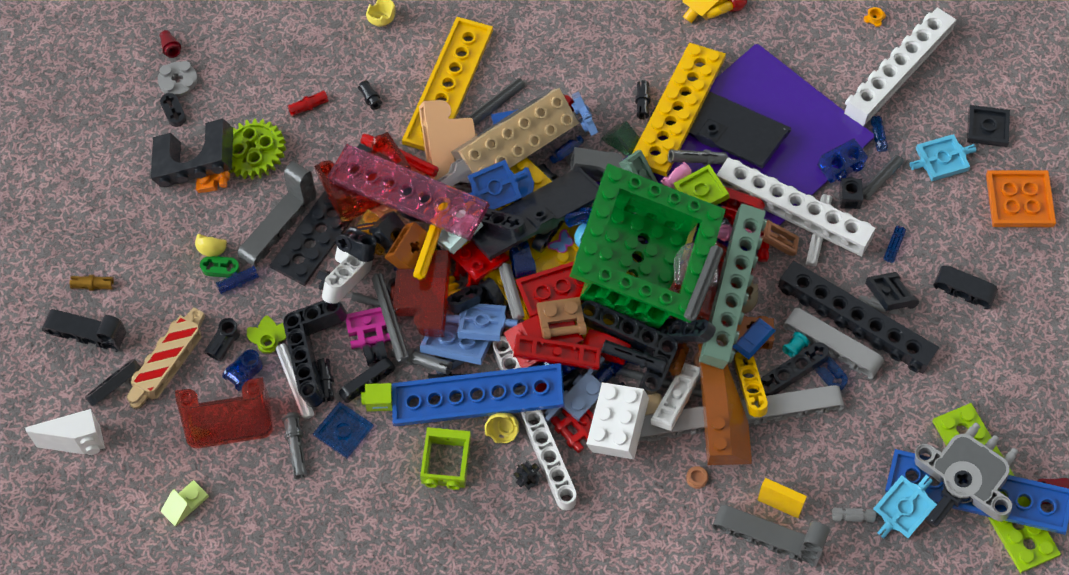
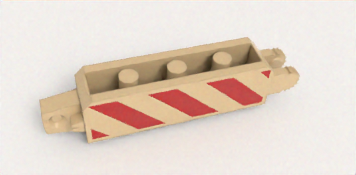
[127,308,205,409]

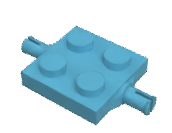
[910,134,976,181]
[873,475,937,538]

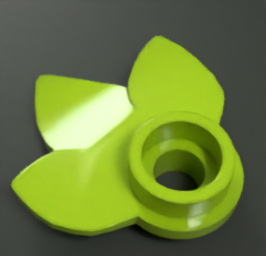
[247,315,286,354]

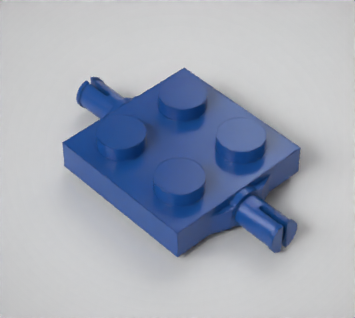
[461,160,528,210]

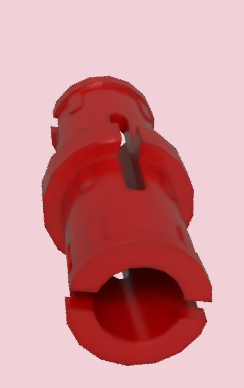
[287,90,329,117]

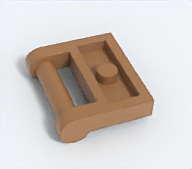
[537,297,587,339]

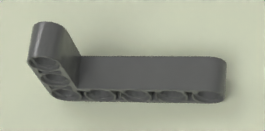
[238,161,316,267]
[712,505,830,567]

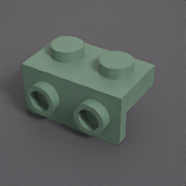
[619,150,658,183]

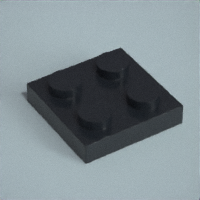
[967,105,1010,147]

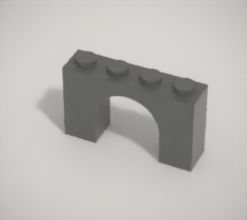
[570,147,622,226]

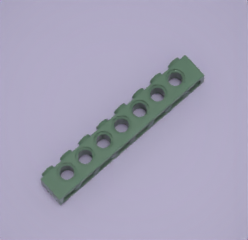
[699,204,767,369]

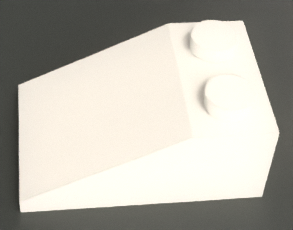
[25,409,105,455]

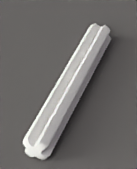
[806,194,832,267]
[276,343,314,419]

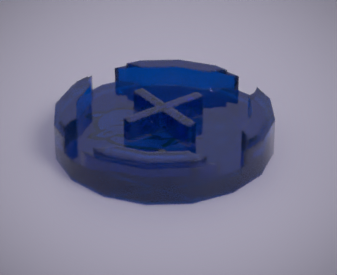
[548,135,585,164]

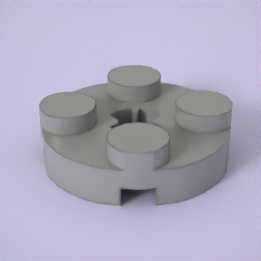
[158,61,198,97]

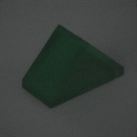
[601,121,640,156]

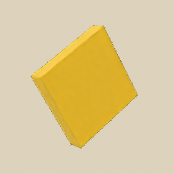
[757,478,807,518]

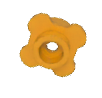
[864,7,886,27]

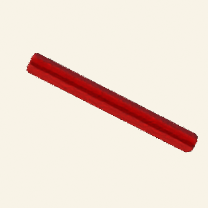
[360,133,439,177]

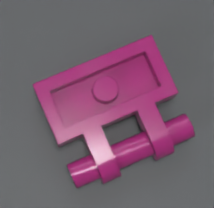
[346,307,391,349]

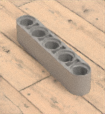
[783,308,884,379]

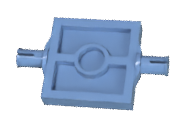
[571,91,598,136]
[446,304,519,341]

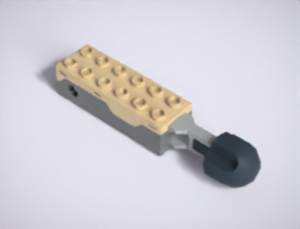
[396,88,579,222]

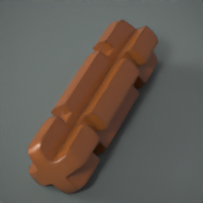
[669,342,689,376]

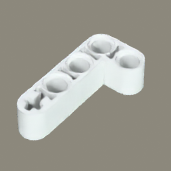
[322,245,373,304]

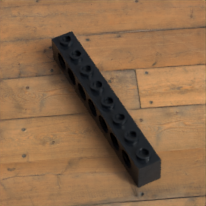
[778,260,940,374]

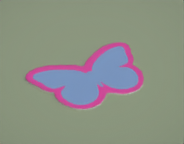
[548,229,574,253]

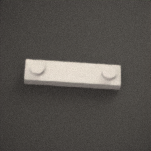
[651,363,701,431]

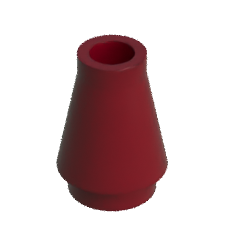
[159,30,181,58]

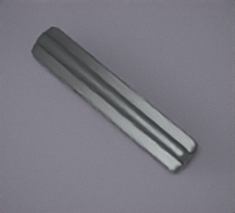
[863,155,904,200]

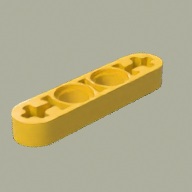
[735,352,768,417]

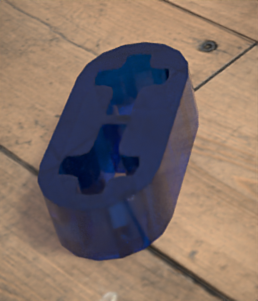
[814,355,848,391]

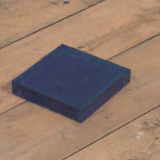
[313,401,374,459]

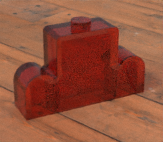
[391,250,451,337]

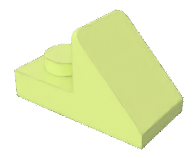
[161,480,209,527]

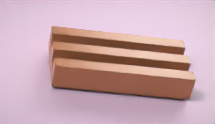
[761,220,799,256]

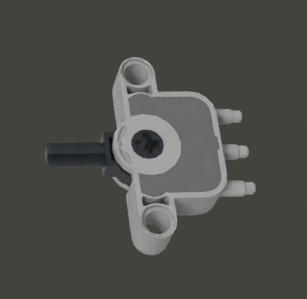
[915,423,1018,527]

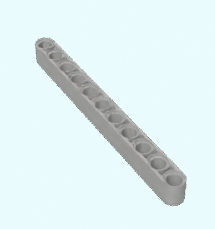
[638,385,845,443]

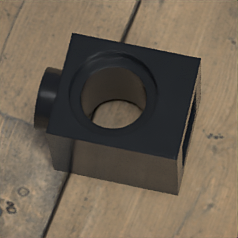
[839,177,863,209]

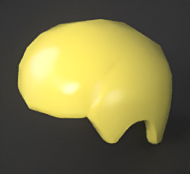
[366,0,396,27]
[195,234,227,257]
[485,413,519,443]

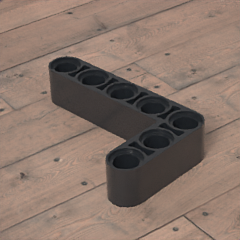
[283,300,347,408]
[581,300,678,395]

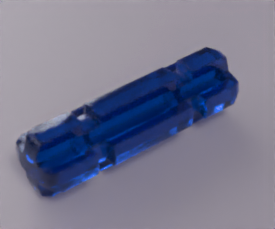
[870,115,888,152]
[884,225,906,263]

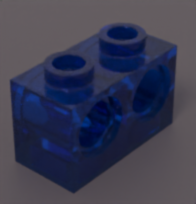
[817,138,868,183]

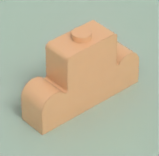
[419,100,478,183]

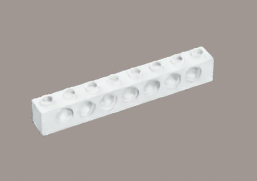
[844,7,956,126]
[717,157,875,257]

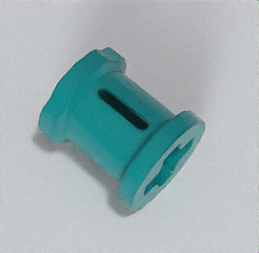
[782,332,810,358]

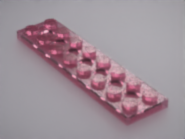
[327,144,490,241]

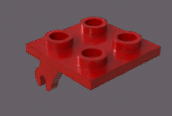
[451,241,509,287]

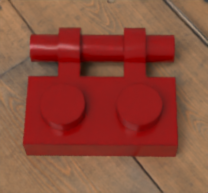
[550,409,594,453]

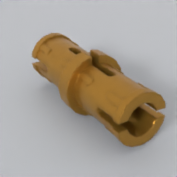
[69,275,114,291]

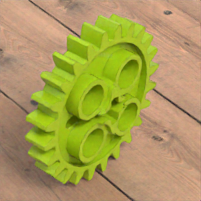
[229,119,286,180]

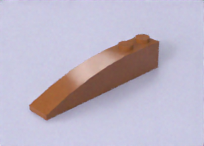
[698,343,752,465]

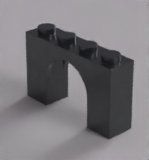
[151,118,233,187]

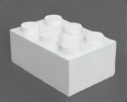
[586,382,649,459]

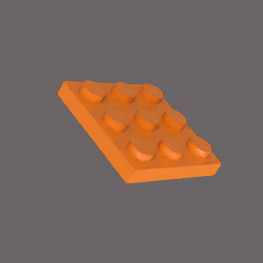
[986,170,1056,227]

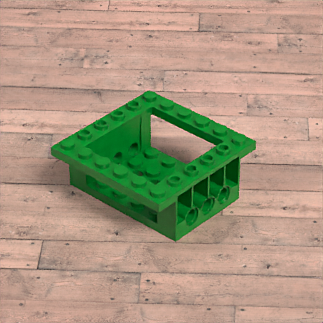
[569,163,726,330]

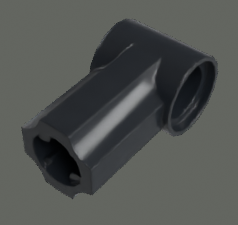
[204,318,240,362]

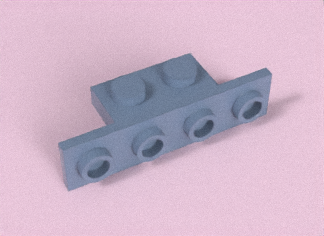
[544,357,605,425]

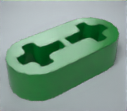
[200,256,240,278]

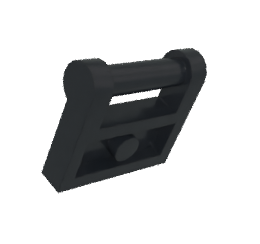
[865,272,919,311]

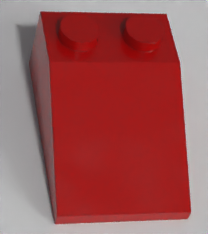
[504,315,584,368]

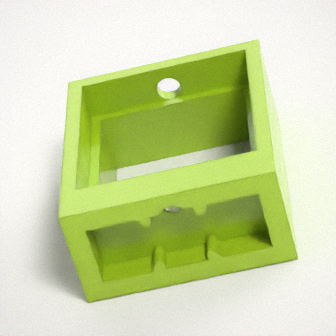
[420,427,471,490]

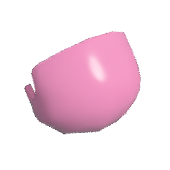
[661,162,691,190]

